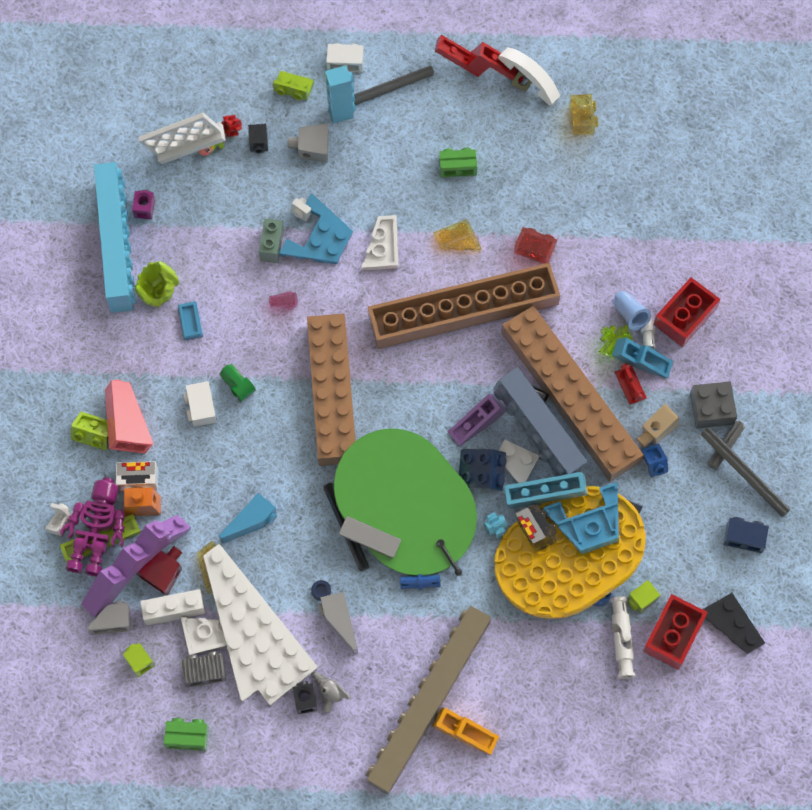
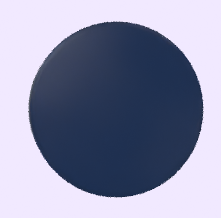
[311,580,331,601]

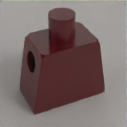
[137,546,182,596]

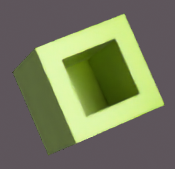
[627,580,661,614]
[123,642,155,677]

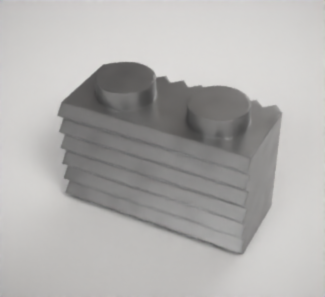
[182,652,227,688]

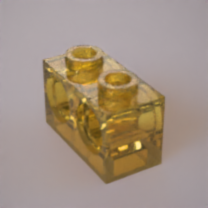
[569,94,598,135]

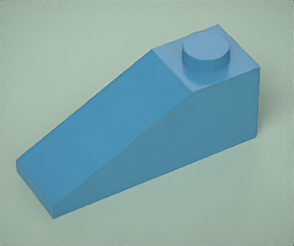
[219,493,277,544]

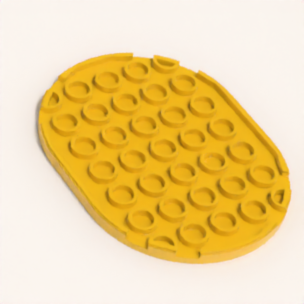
[494,486,646,619]

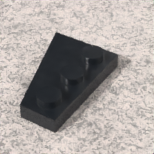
[703,593,765,654]

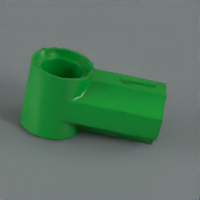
[219,364,256,402]

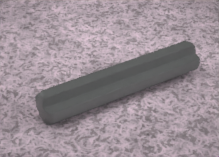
[708,421,745,470]

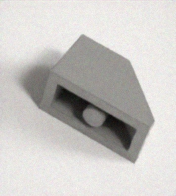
[88,601,131,635]

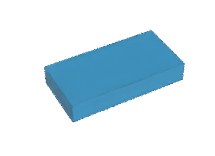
[178,301,203,340]

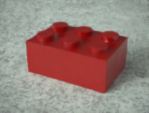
[653,277,721,347]
[642,594,708,670]

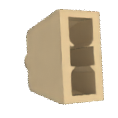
[637,404,679,448]

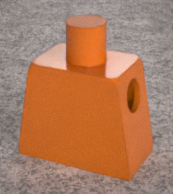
[123,487,161,517]

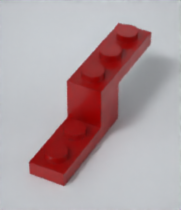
[434,34,524,84]

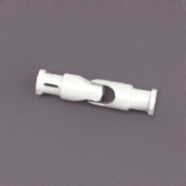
[610,596,636,679]

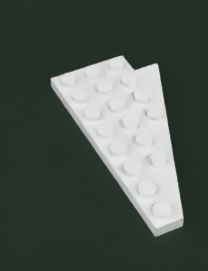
[203,544,318,706]

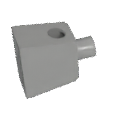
[288,124,329,162]

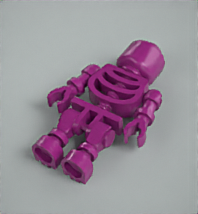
[60,477,125,577]

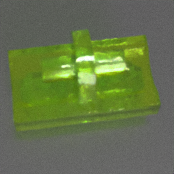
[598,324,633,359]

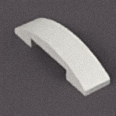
[498,48,560,106]

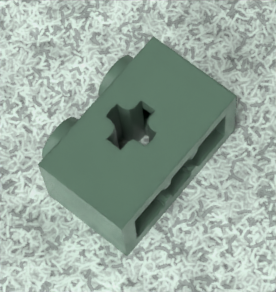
[258,219,284,263]

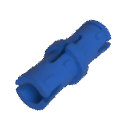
[400,574,441,590]

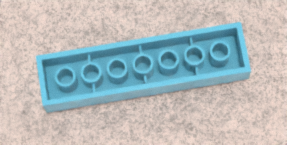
[94,162,136,313]

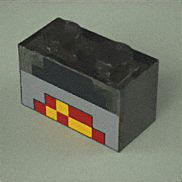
[515,503,557,553]

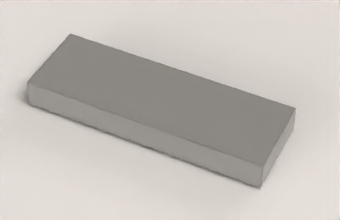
[339,516,401,559]

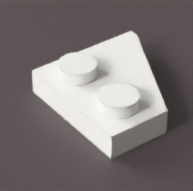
[499,440,539,483]

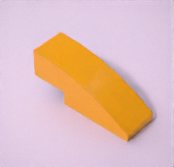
[431,707,500,755]

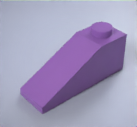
[448,394,506,446]

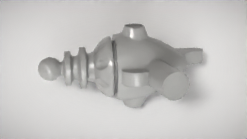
[312,672,351,713]

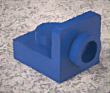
[641,444,668,477]

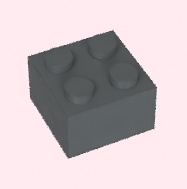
[690,381,737,429]

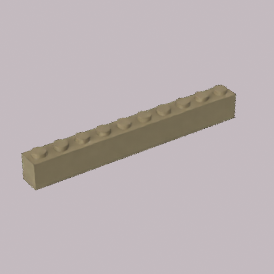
[366,605,491,795]

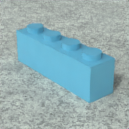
[325,66,356,123]
[504,472,588,509]

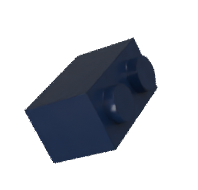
[723,517,769,553]

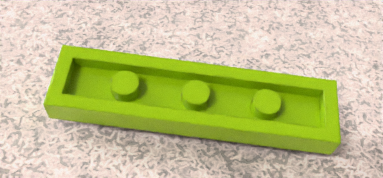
[60,514,141,563]

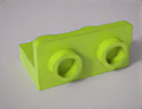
[273,71,314,100]
[71,411,108,451]

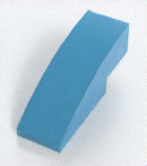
[612,338,673,378]

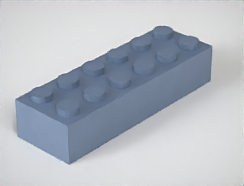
[493,367,587,477]

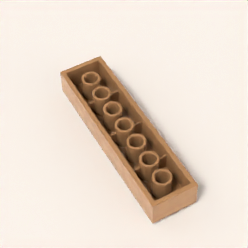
[307,313,356,466]

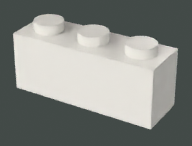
[141,589,206,626]

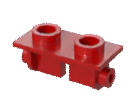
[614,363,647,405]

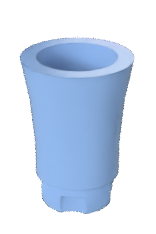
[612,291,651,331]

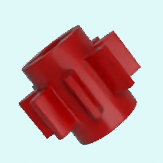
[221,115,242,137]

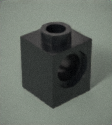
[248,124,268,154]
[292,681,318,714]

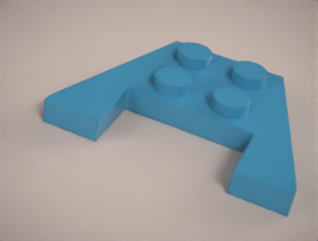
[279,194,353,264]
[544,482,619,554]

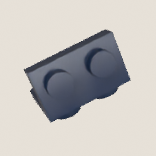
[459,449,507,491]

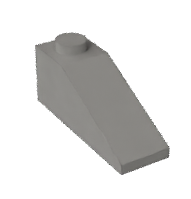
[318,592,358,654]

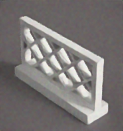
[138,113,225,164]

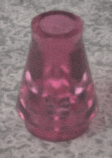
[269,290,298,309]

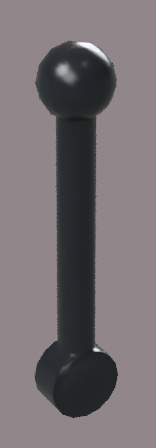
[437,539,462,576]

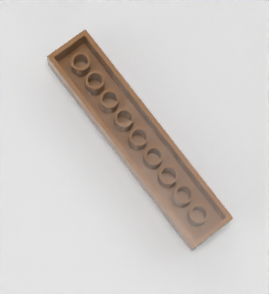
[368,263,560,349]
[501,305,644,482]

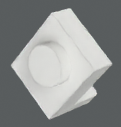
[291,198,312,222]
[45,503,72,536]

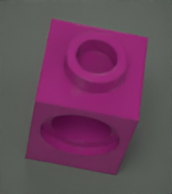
[132,190,155,220]

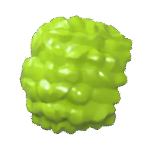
[135,261,179,307]

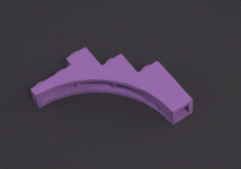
[81,515,191,618]

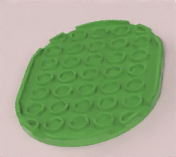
[334,428,477,576]

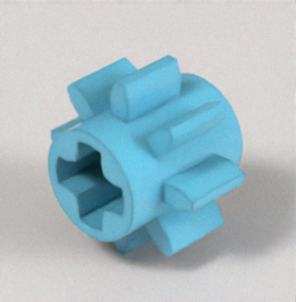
[484,512,508,538]

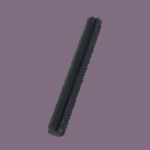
[323,483,369,572]

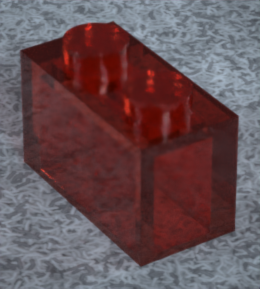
[514,227,558,264]

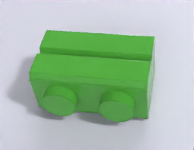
[439,147,477,177]
[164,718,209,751]

